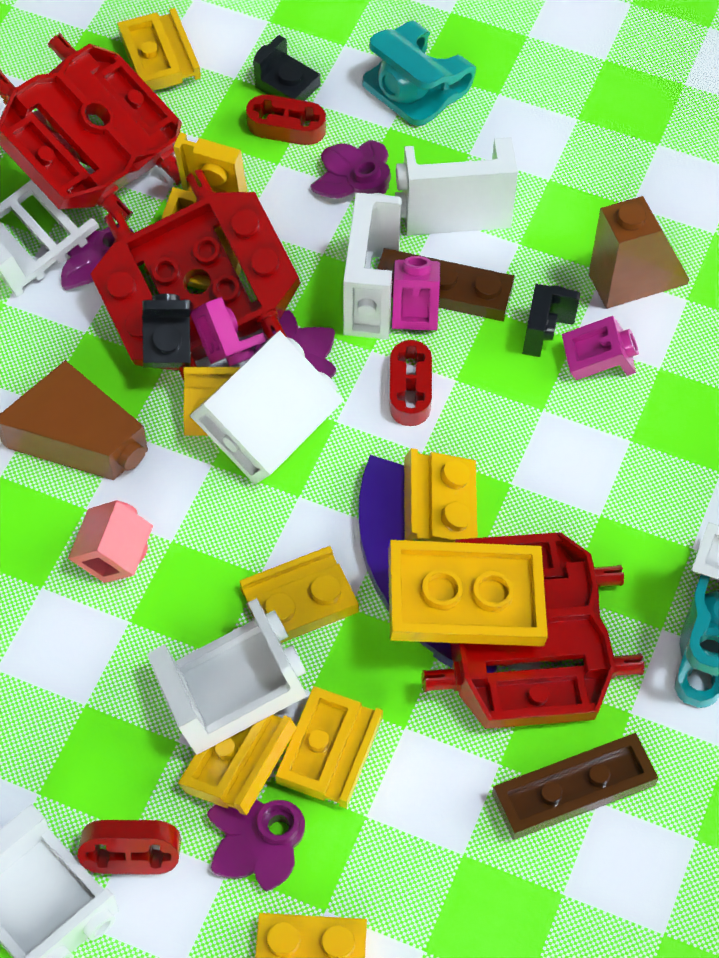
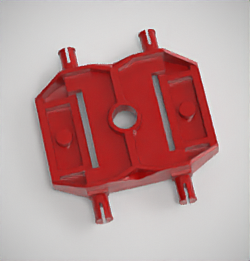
[0,33,182,225]
[90,170,301,380]
[421,532,645,729]

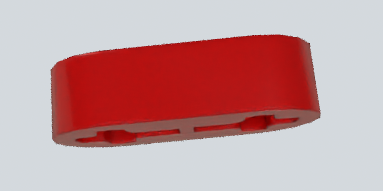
[246,95,326,145]
[389,340,432,426]
[77,820,181,875]

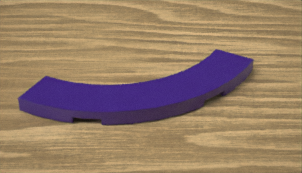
[358,455,498,673]

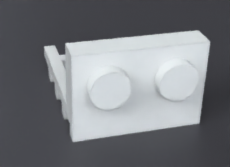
[0,180,99,297]

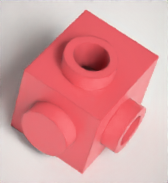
[68,500,153,583]

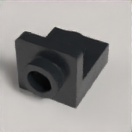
[253,35,321,101]
[522,284,580,357]
[142,294,191,368]

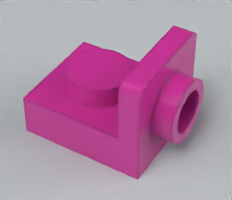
[392,256,440,331]
[190,297,266,367]
[562,315,639,381]

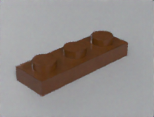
[377,248,515,322]
[492,733,658,840]

